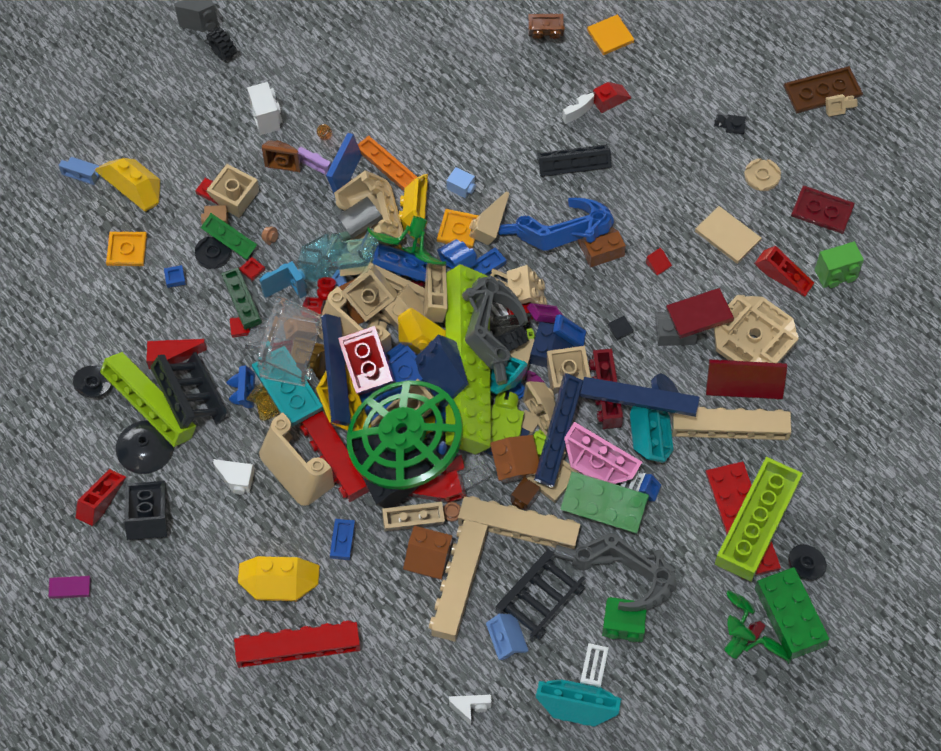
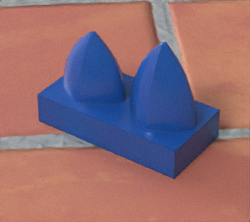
[226,365,255,408]

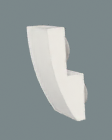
[562,93,594,124]

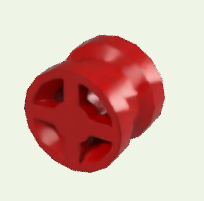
[317,277,336,300]

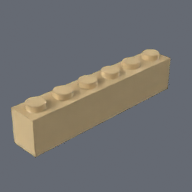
[672,407,791,440]
[458,496,580,550]
[429,519,488,642]

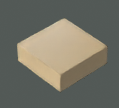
[522,410,540,434]

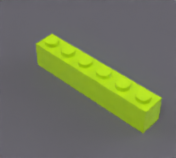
[100,352,196,447]

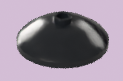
[116,420,174,474]

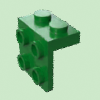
[602,597,647,642]

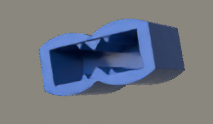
[437,239,477,269]

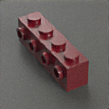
[589,348,623,429]

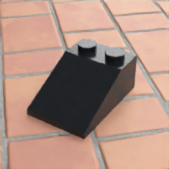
[124,481,167,540]

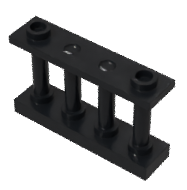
[150,352,227,429]
[496,548,586,643]

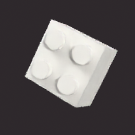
[247,82,283,135]

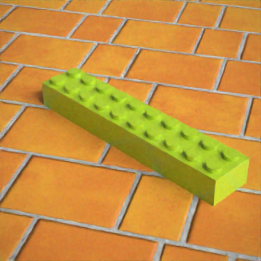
[446,264,491,455]

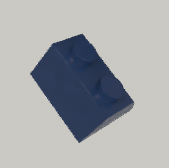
[530,322,574,368]

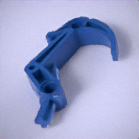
[498,198,614,251]

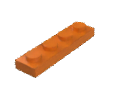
[358,135,418,191]

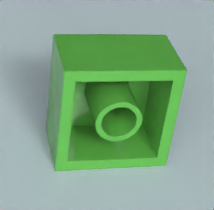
[815,241,864,288]

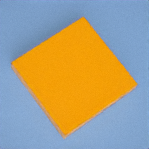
[587,14,634,55]
[437,209,479,249]
[106,232,147,266]

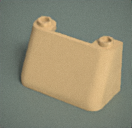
[334,170,404,256]
[316,286,392,359]
[259,412,334,506]

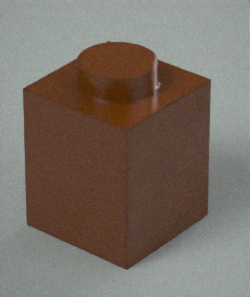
[511,477,541,511]

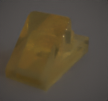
[246,383,279,421]

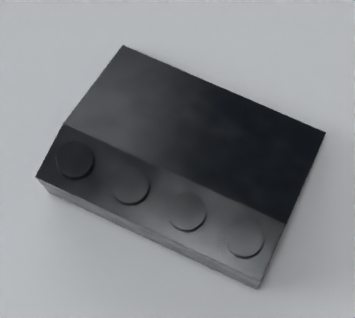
[346,423,431,508]

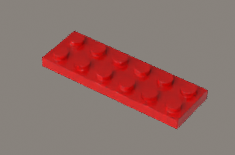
[705,461,781,579]

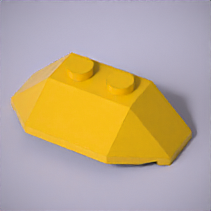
[95,158,160,212]
[399,174,428,245]
[398,307,446,354]
[316,363,371,431]
[238,556,320,601]

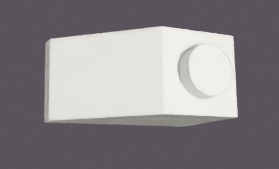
[213,459,254,495]

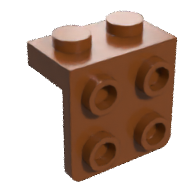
[528,14,565,39]

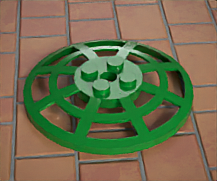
[347,380,463,489]

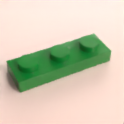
[201,213,257,260]

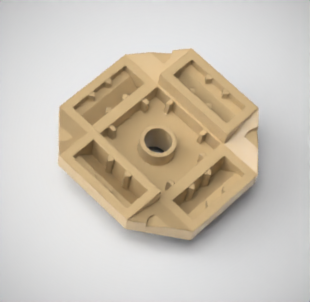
[714,295,799,363]

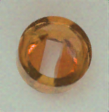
[316,124,332,140]

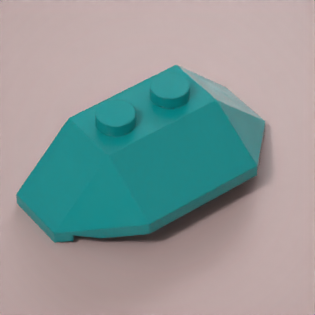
[490,356,528,394]
[630,406,674,463]
[536,679,621,727]

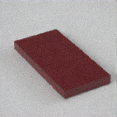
[706,359,787,399]

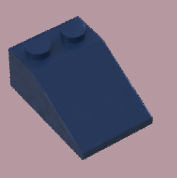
[415,334,468,408]

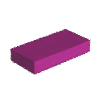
[527,303,563,323]
[48,576,91,599]

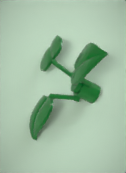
[367,216,447,266]
[724,590,790,664]

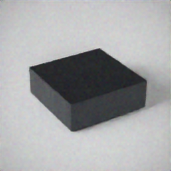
[608,316,634,340]

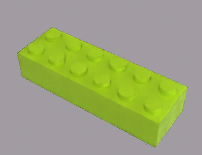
[714,457,803,582]

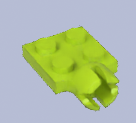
[491,391,524,442]

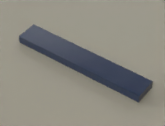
[321,313,351,426]
[534,373,583,487]
[580,377,700,417]

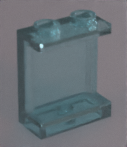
[321,228,379,271]

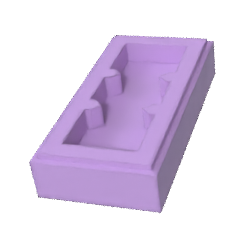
[298,147,331,175]

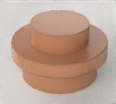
[261,226,278,245]
[443,502,461,522]

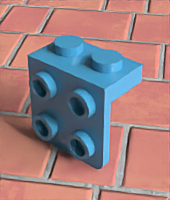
[259,261,307,299]

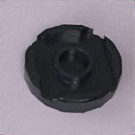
[195,236,232,269]

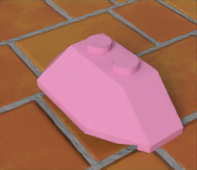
[564,422,642,484]

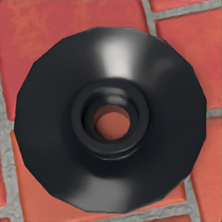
[73,366,111,398]
[788,544,827,580]

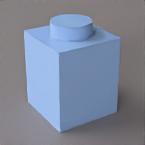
[447,167,476,198]

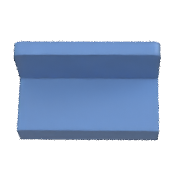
[59,157,100,185]
[486,614,528,660]

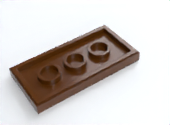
[783,66,863,114]

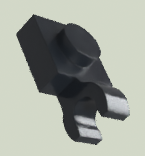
[714,114,746,135]

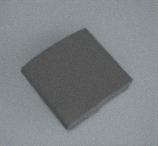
[337,196,383,239]

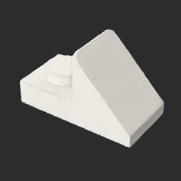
[449,695,491,725]

